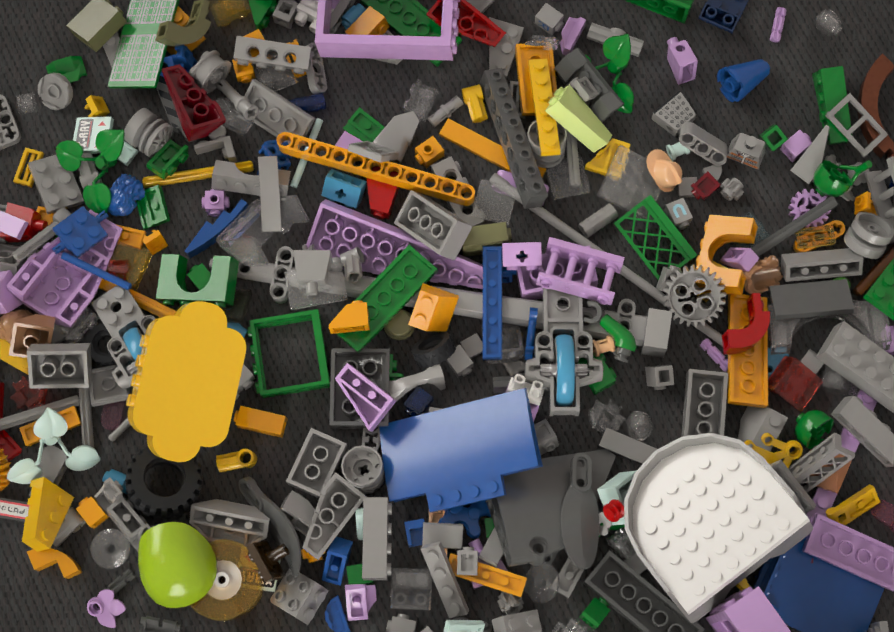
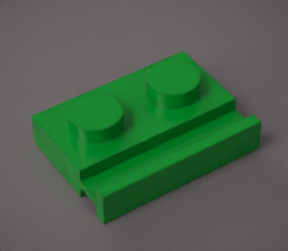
[343,107,385,142]
[136,185,170,230]

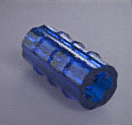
[288,93,327,114]

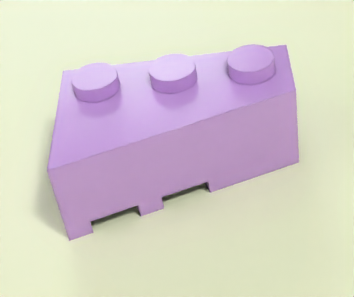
[335,363,396,432]

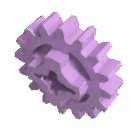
[788,189,831,230]

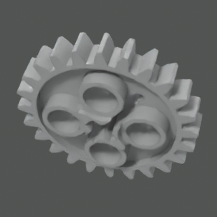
[663,264,727,327]

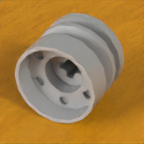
[124,108,173,158]
[527,120,567,168]
[341,445,385,494]

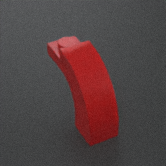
[722,293,770,355]

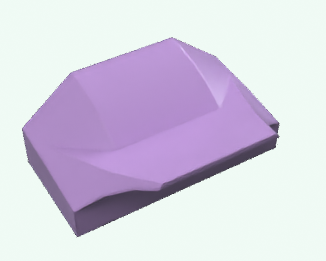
[560,17,586,56]
[345,584,377,621]

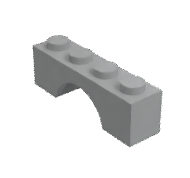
[211,160,291,200]

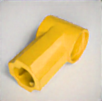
[461,84,488,123]
[216,449,257,473]

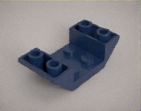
[698,0,749,33]

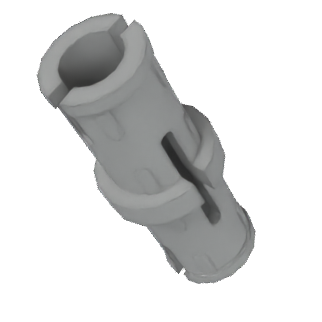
[427,95,464,127]

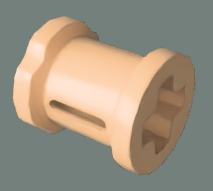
[592,335,615,357]

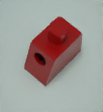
[0,202,48,242]

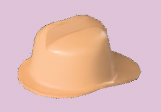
[646,149,682,192]

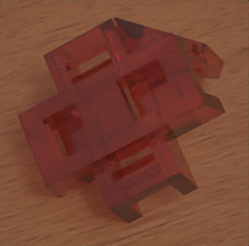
[10,376,47,409]

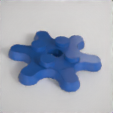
[438,500,491,539]

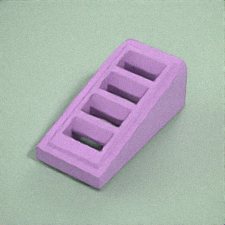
[720,247,759,271]

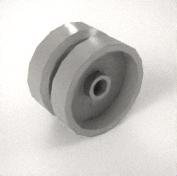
[844,212,894,259]

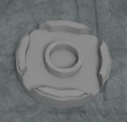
[38,72,73,110]

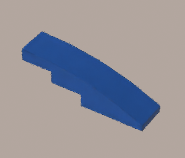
[185,199,249,258]

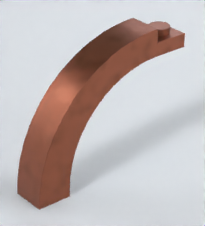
[858,53,894,159]

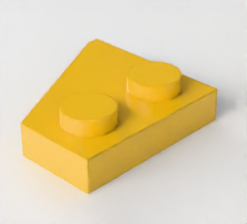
[585,139,630,180]

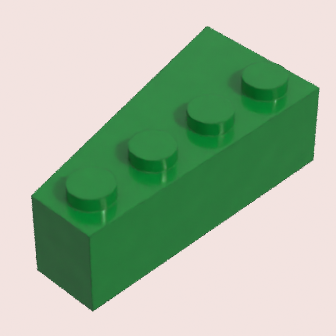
[812,66,852,145]

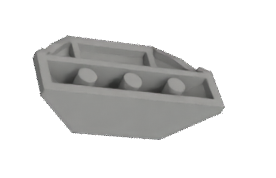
[189,499,270,547]

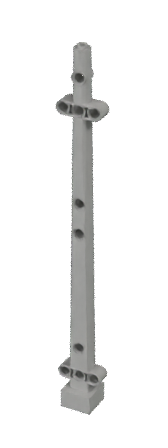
[209,246,672,358]

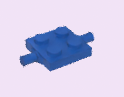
[52,206,108,258]

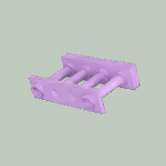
[536,237,625,305]

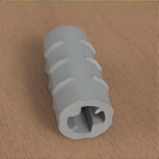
[578,203,618,238]

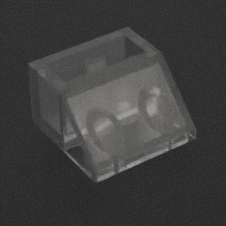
[390,568,433,611]

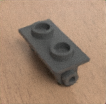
[139,615,183,632]

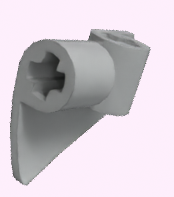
[372,111,419,163]

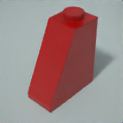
[367,166,400,220]

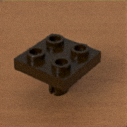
[247,541,290,582]

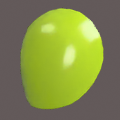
[138,522,217,608]

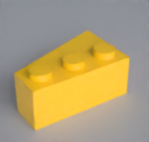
[22,477,74,552]

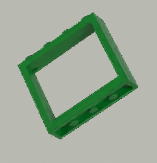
[248,309,330,398]

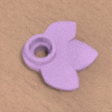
[87,589,126,628]

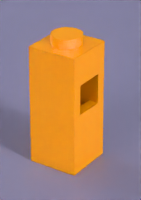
[234,406,288,438]

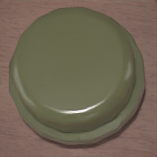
[384,309,415,341]

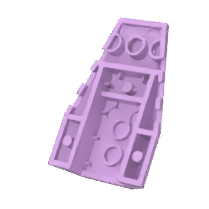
[6,210,123,328]

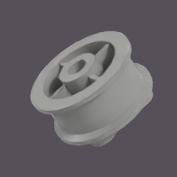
[189,50,231,94]

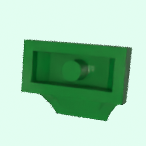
[46,56,87,83]

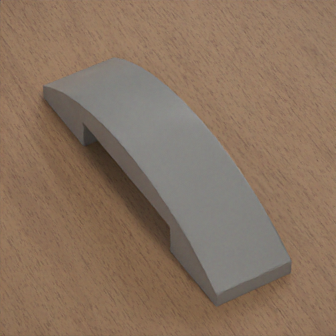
[258,156,281,232]

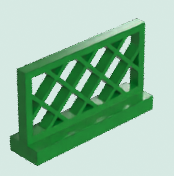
[613,195,697,280]

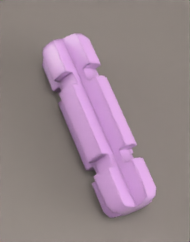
[770,7,787,43]
[700,339,728,372]

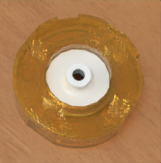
[190,539,265,621]

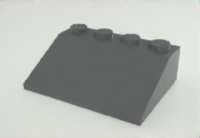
[329,348,390,429]

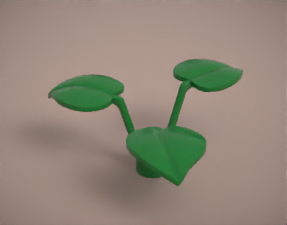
[584,34,634,113]
[56,129,125,214]

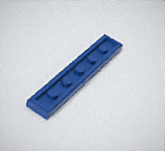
[483,246,502,360]

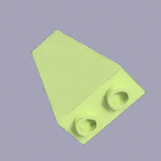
[545,84,612,153]

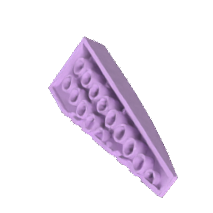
[306,199,483,289]

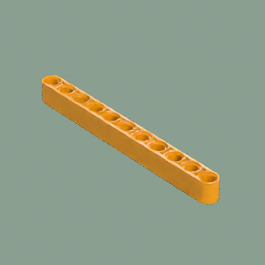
[276,132,475,206]

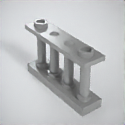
[864,156,894,244]

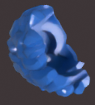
[108,174,145,217]

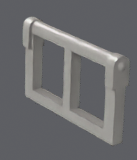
[825,93,888,157]

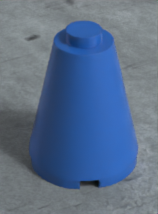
[717,59,770,102]

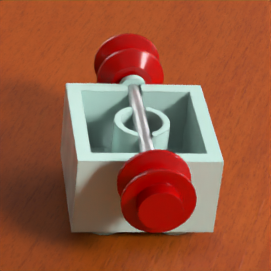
[597,471,636,525]

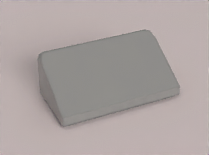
[422,522,463,549]

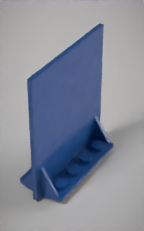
[752,536,884,632]

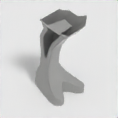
[389,364,446,403]

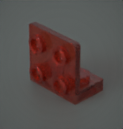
[768,356,823,412]

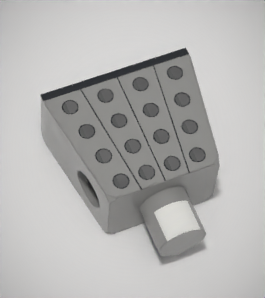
[652,91,696,137]

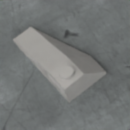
[738,406,788,451]

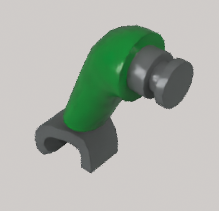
[583,300,636,363]

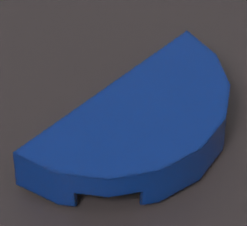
[325,595,351,632]

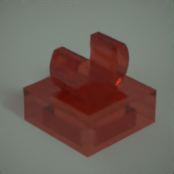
[108,259,129,280]

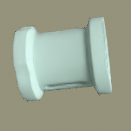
[666,142,690,161]

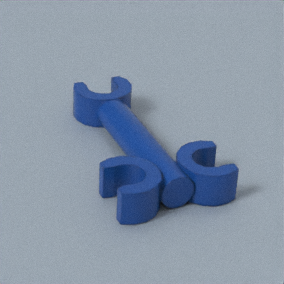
[524,307,538,360]

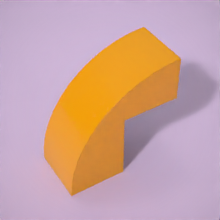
[27,548,82,579]

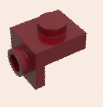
[691,171,721,201]

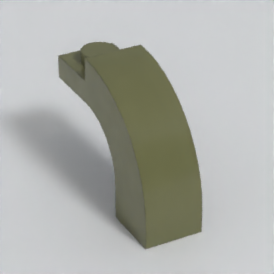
[155,0,211,47]

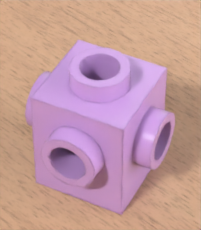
[202,189,230,217]

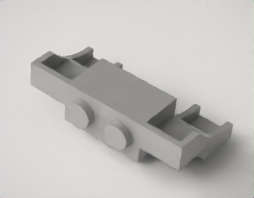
[94,477,154,552]

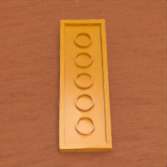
[728,294,768,408]

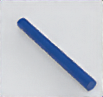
[61,252,132,291]

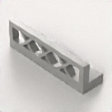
[788,432,855,492]

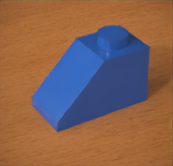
[322,536,353,586]

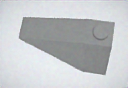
[302,472,367,560]

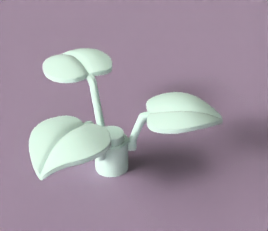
[7,407,101,484]

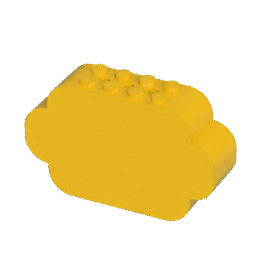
[126,301,246,462]

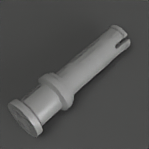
[217,79,259,120]

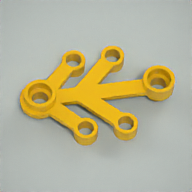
[744,433,803,468]

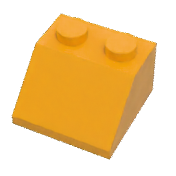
[408,283,459,331]

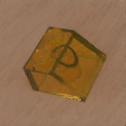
[208,0,251,27]

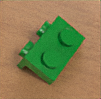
[146,139,189,180]

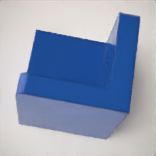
[404,518,424,548]

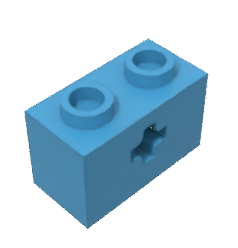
[321,169,367,208]

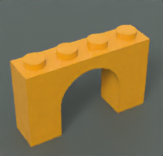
[696,215,758,295]

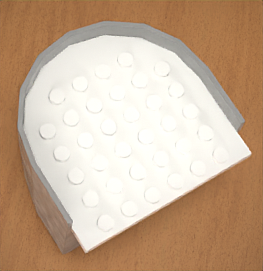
[624,433,813,623]

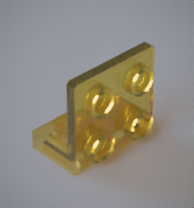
[106,241,152,289]

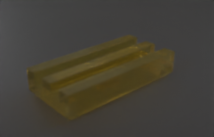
[794,225,836,249]

